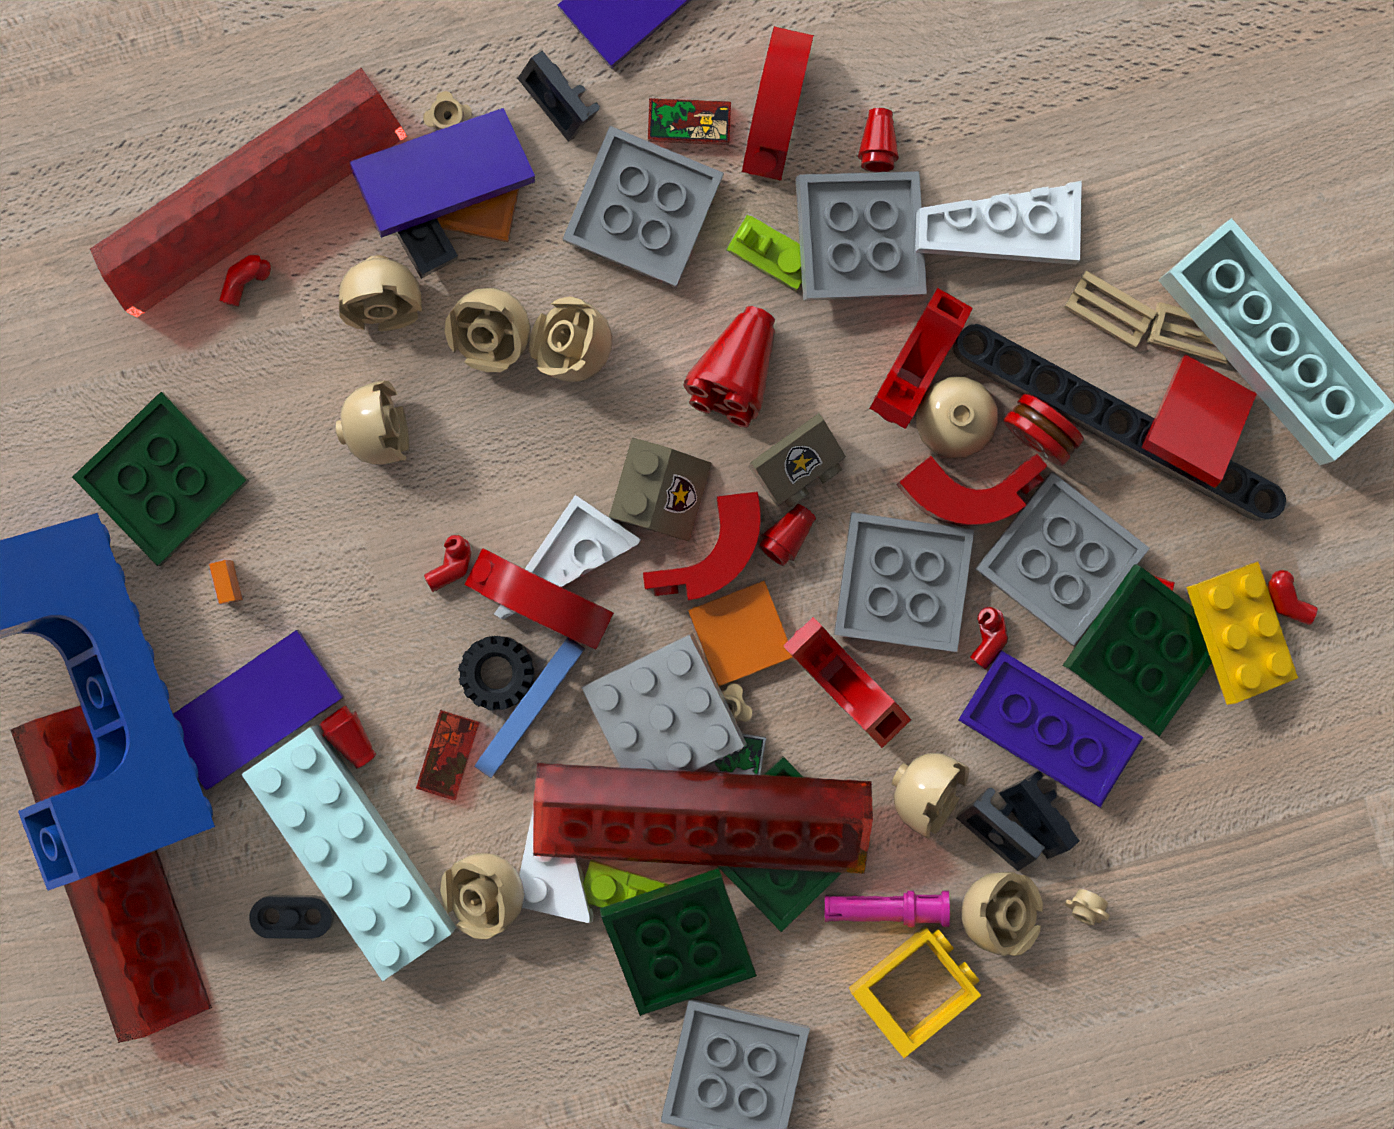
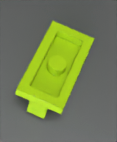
[726,215,802,292]
[583,860,669,908]

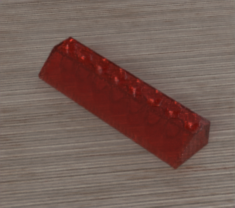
[90,68,407,317]
[10,705,212,1043]
[533,763,873,874]

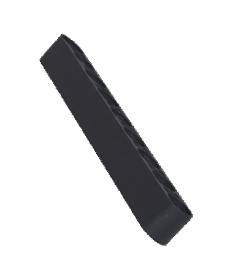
[953,324,1286,521]

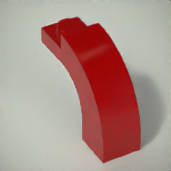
[741,26,814,181]
[869,287,973,429]
[896,454,1047,526]
[643,491,761,601]
[464,548,614,650]
[783,617,912,748]

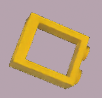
[849,926,981,1058]

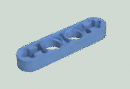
[474,637,585,778]

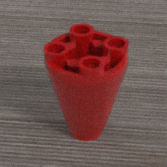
[683,306,775,428]

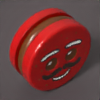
[1004,394,1084,466]

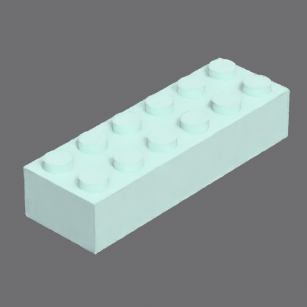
[1158,218,1394,466]
[241,725,457,981]

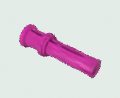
[825,890,950,927]

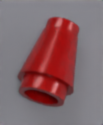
[858,108,899,173]
[759,504,816,566]
[319,706,377,769]

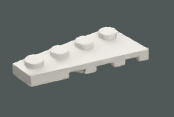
[915,181,1082,265]

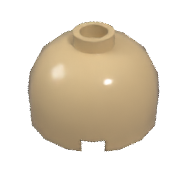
[339,255,422,331]
[444,288,530,373]
[529,296,613,383]
[915,377,998,458]
[336,380,409,465]
[892,753,970,839]
[440,853,525,940]
[962,872,1043,956]

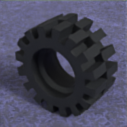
[458,636,535,710]

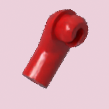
[219,255,271,307]
[424,535,472,592]
[1268,570,1318,626]
[970,607,1008,670]

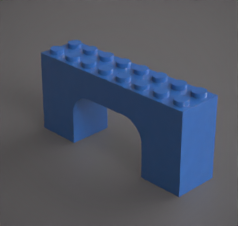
[0,513,215,891]

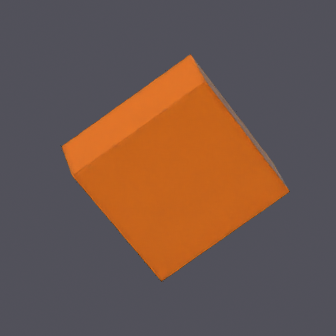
[209,560,243,604]

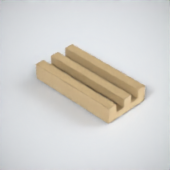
[1064,270,1157,349]
[1146,302,1228,365]

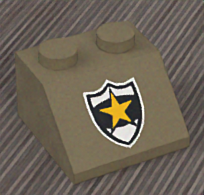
[749,413,846,508]
[609,437,712,541]

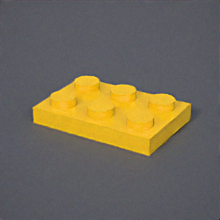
[1186,562,1298,705]

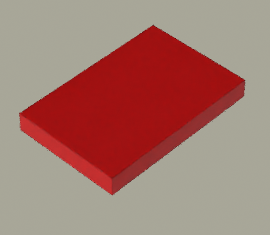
[1142,354,1257,488]

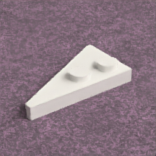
[494,495,641,620]
[519,764,594,923]

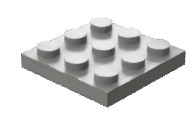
[563,126,724,289]
[796,171,927,301]
[975,472,1150,645]
[834,512,974,652]
[581,633,747,798]
[661,999,810,1129]

